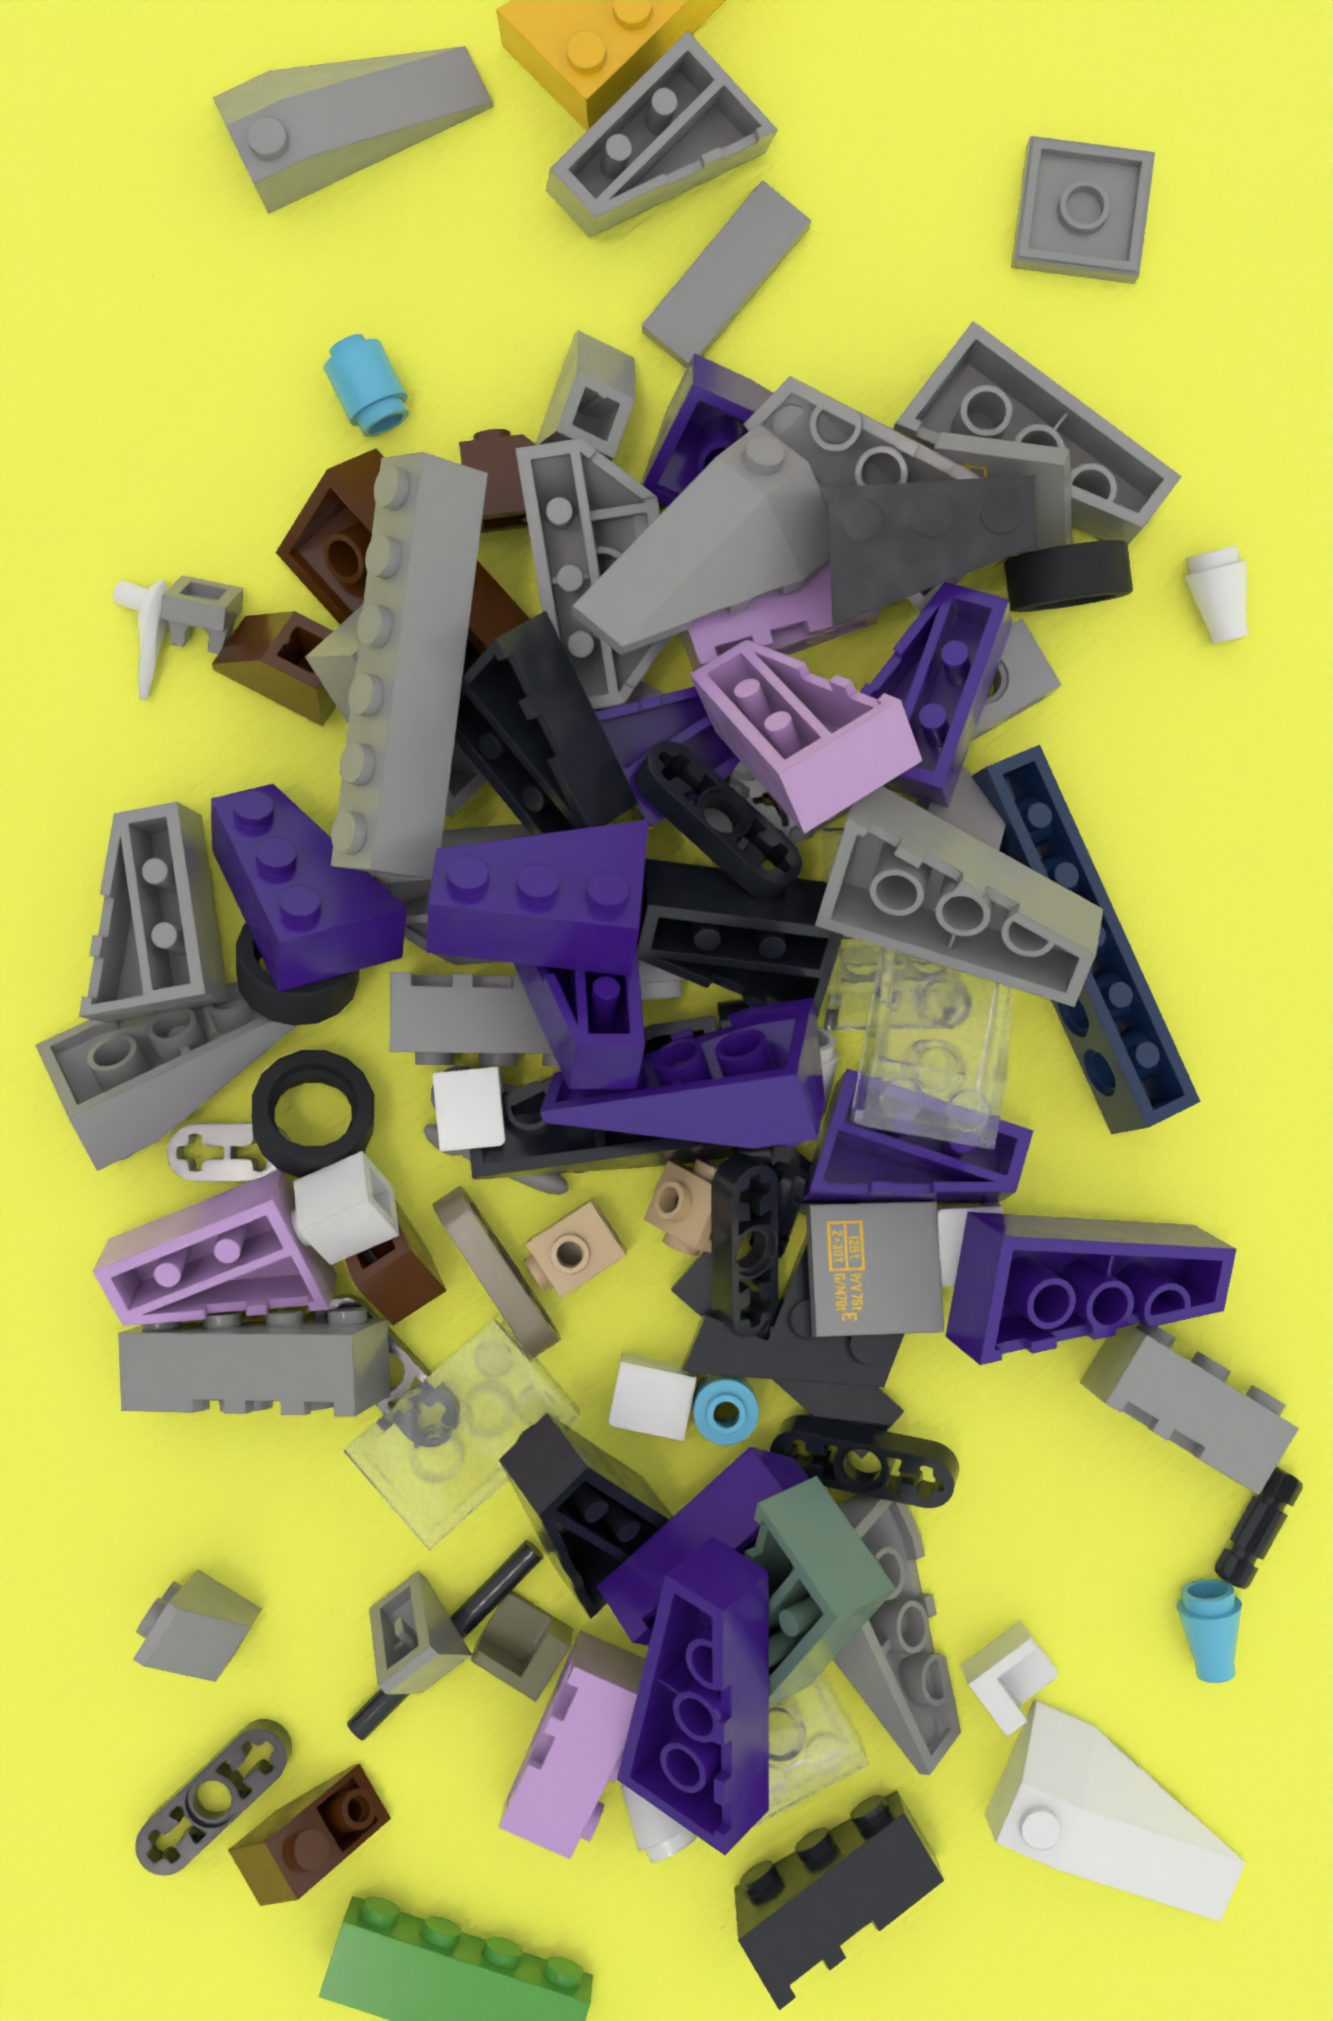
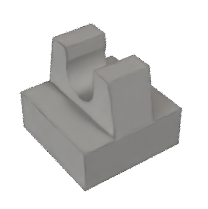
[161,575,243,654]

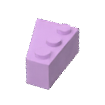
[679,564,882,672]
[93,1170,337,1326]
[499,1630,645,1859]

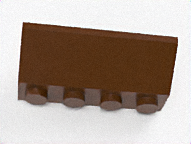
[275,448,530,676]

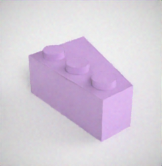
[690,639,923,834]

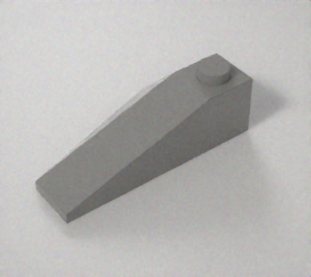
[35,982,297,1171]
[833,1494,961,1775]

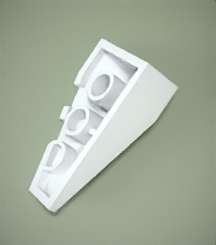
[984,1698,1245,1922]

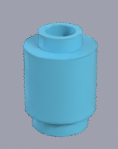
[323,334,409,437]
[693,1375,759,1445]

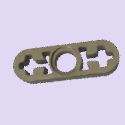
[432,1186,561,1358]

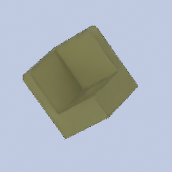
[470,1591,574,1702]

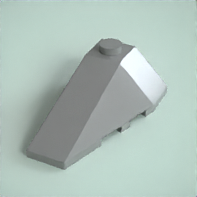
[212,46,493,214]
[743,376,980,612]
[571,424,830,655]

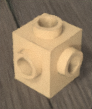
[643,1158,746,1257]

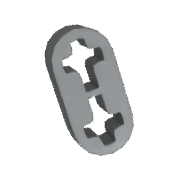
[167,1123,292,1182]

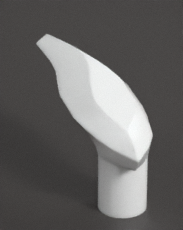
[113,580,168,700]

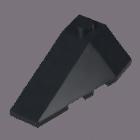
[469,1016,736,1180]

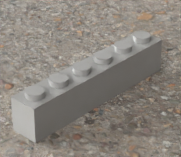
[331,452,488,879]

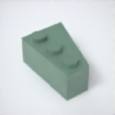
[744,1476,896,1707]

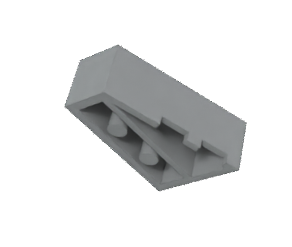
[389,972,559,1067]

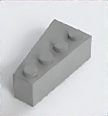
[815,786,1103,1007]

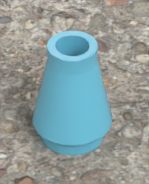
[1176,1579,1242,1683]

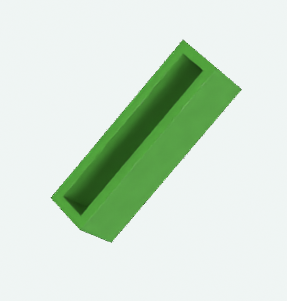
[318,1896,593,2021]

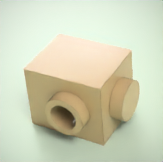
[524,1197,627,1298]

